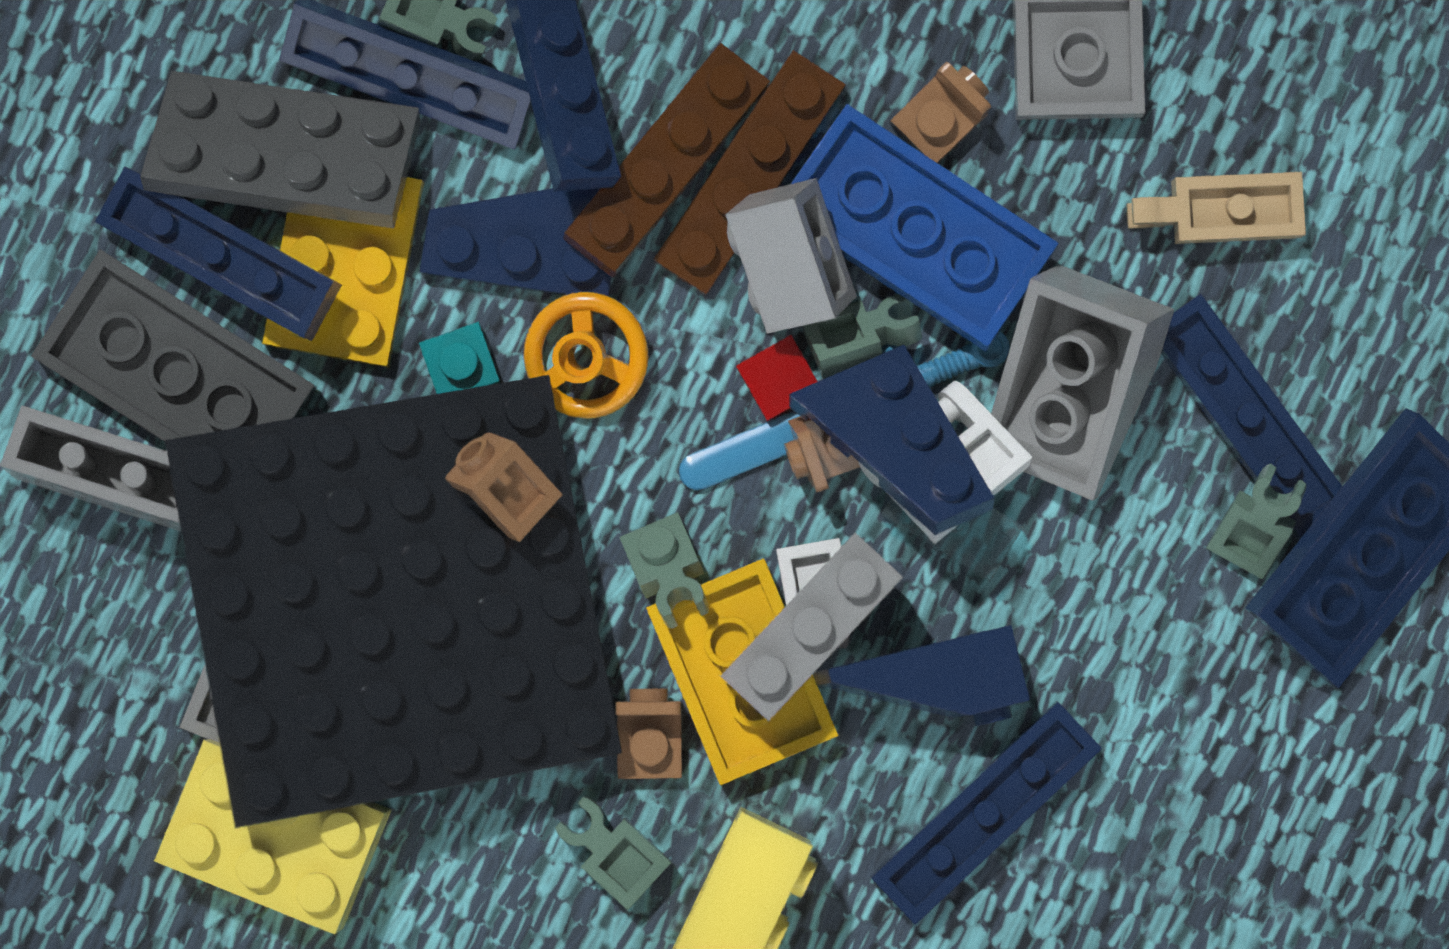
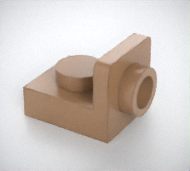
[889,61,991,163]
[784,417,860,493]
[445,432,563,542]
[616,688,682,779]

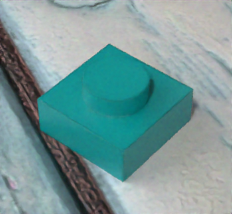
[419,321,501,394]

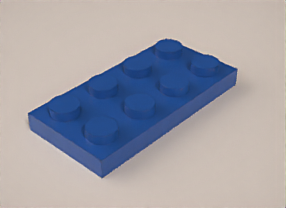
[791,104,1059,352]

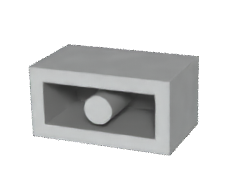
[725,178,857,334]

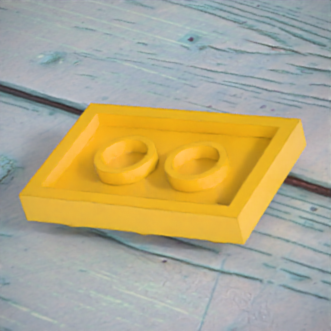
[262,177,424,368]
[646,558,838,785]

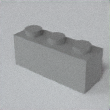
[0,405,181,531]
[721,533,903,721]

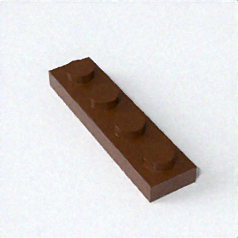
[563,42,770,278]
[653,50,846,296]

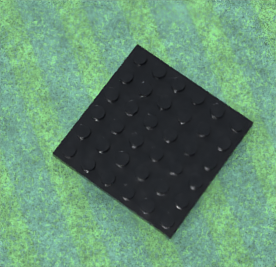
[165,375,622,829]

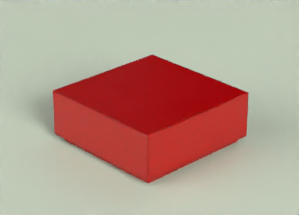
[736,335,818,422]

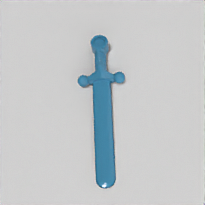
[679,332,1010,490]

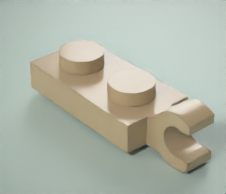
[1127,172,1306,244]

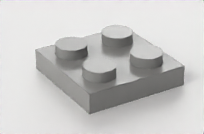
[1013,0,1145,120]

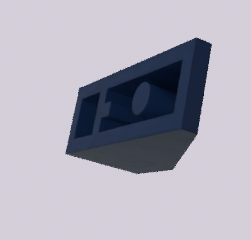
[814,625,1030,726]

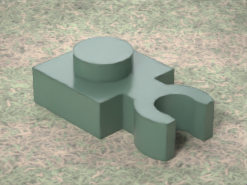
[377,0,498,61]
[803,294,922,379]
[1206,464,1307,579]
[620,512,709,629]
[555,796,672,910]

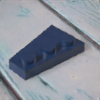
[419,188,612,297]
[789,345,995,535]

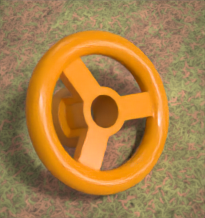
[524,292,648,419]

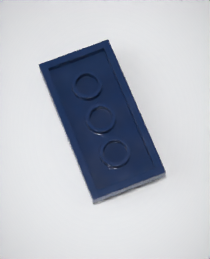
[1245,408,1449,688]

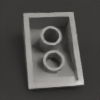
[991,264,1174,501]

